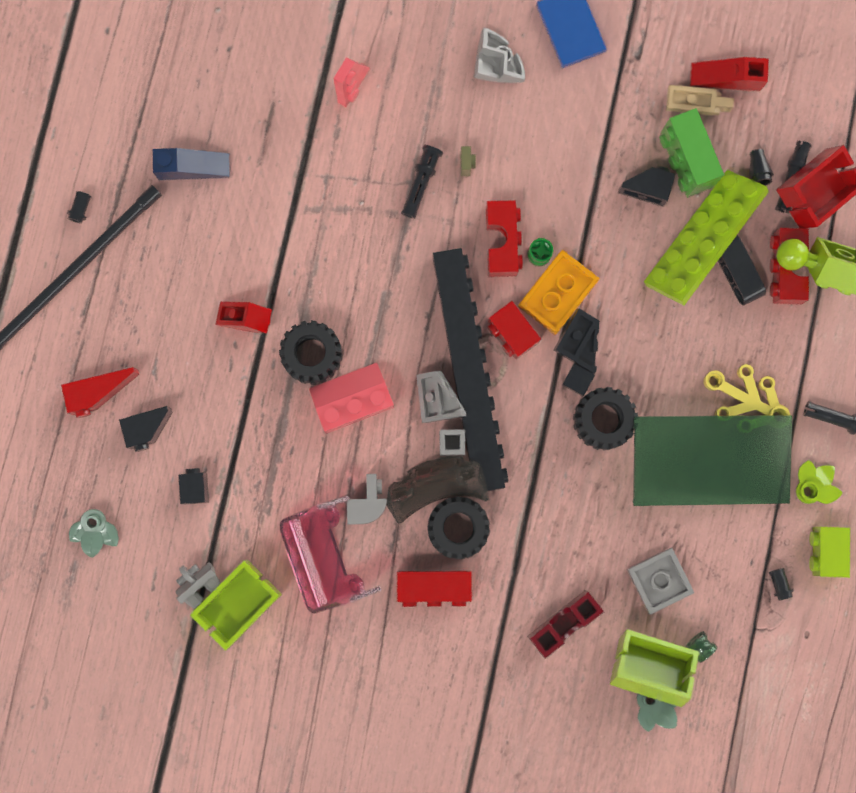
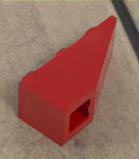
[690,57,769,91]

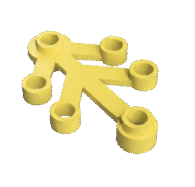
[703,364,790,433]

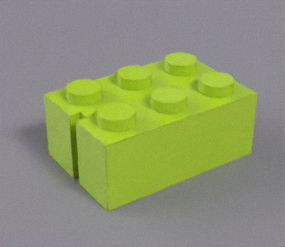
[190,560,282,651]
[609,629,699,707]

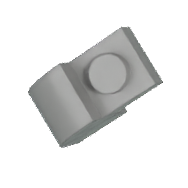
[347,474,387,524]

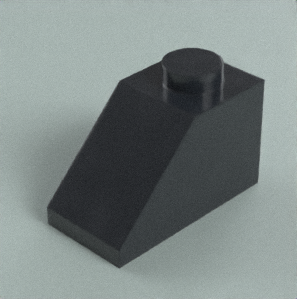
[618,166,676,207]
[119,406,173,452]

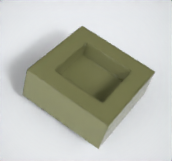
[460,146,476,176]

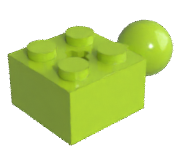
[776,237,856,296]

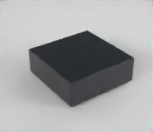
[562,363,595,397]

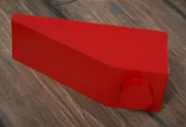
[61,367,140,418]

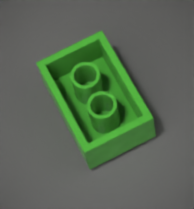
[659,108,724,198]

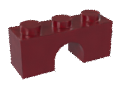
[527,590,604,659]

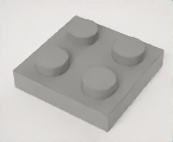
[627,548,694,615]

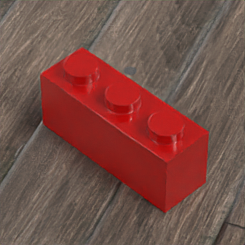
[397,571,472,607]

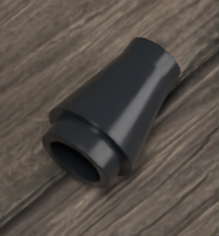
[749,149,774,186]

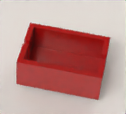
[776,145,856,229]

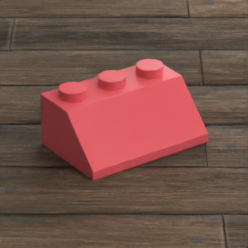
[309,363,394,434]

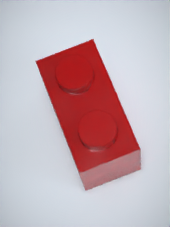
[487,301,541,360]

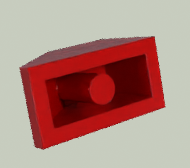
[215,301,272,333]

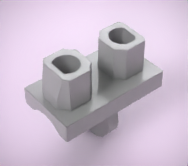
[175,562,221,609]

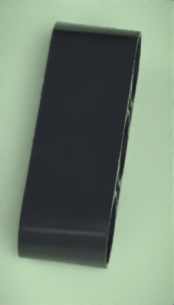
[718,235,766,306]

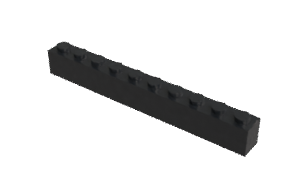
[432,248,509,494]

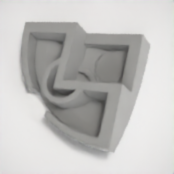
[474,28,525,83]

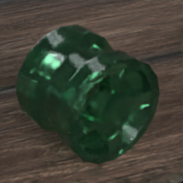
[686,631,718,663]

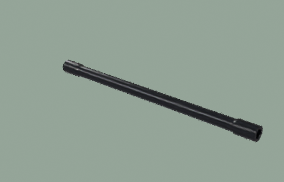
[0,185,162,350]

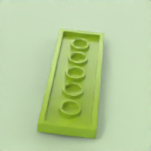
[644,170,769,306]

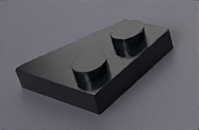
[553,308,600,374]

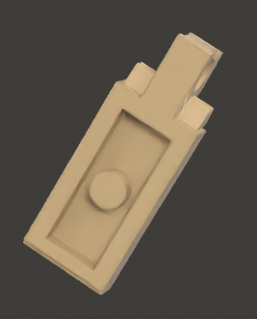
[666,85,734,116]

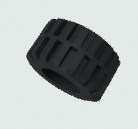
[279,320,342,385]
[573,387,638,450]
[427,497,490,559]

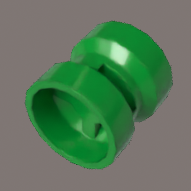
[527,238,553,267]

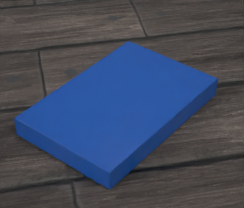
[536,0,607,69]

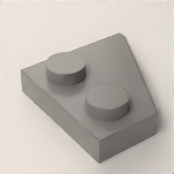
[416,371,466,423]

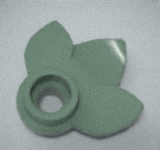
[69,509,119,558]
[636,694,677,732]

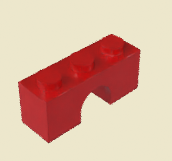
[486,200,523,277]
[770,228,809,305]

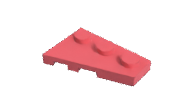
[334,57,370,107]

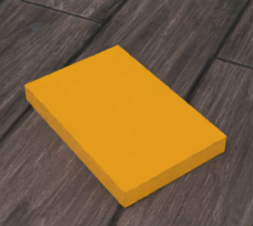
[518,249,600,335]

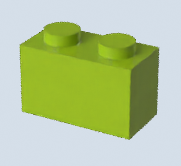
[809,527,850,578]

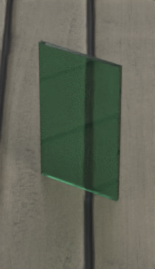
[632,415,792,506]

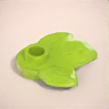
[796,460,842,504]

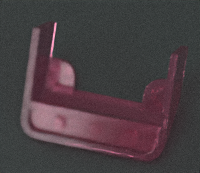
[280,495,381,613]

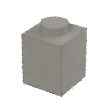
[439,430,465,456]

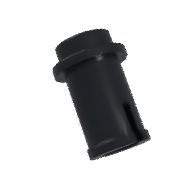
[67,191,92,224]
[769,568,794,601]

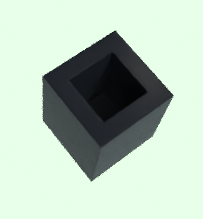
[178,468,209,505]

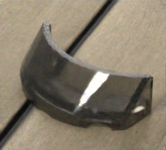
[386,456,490,524]

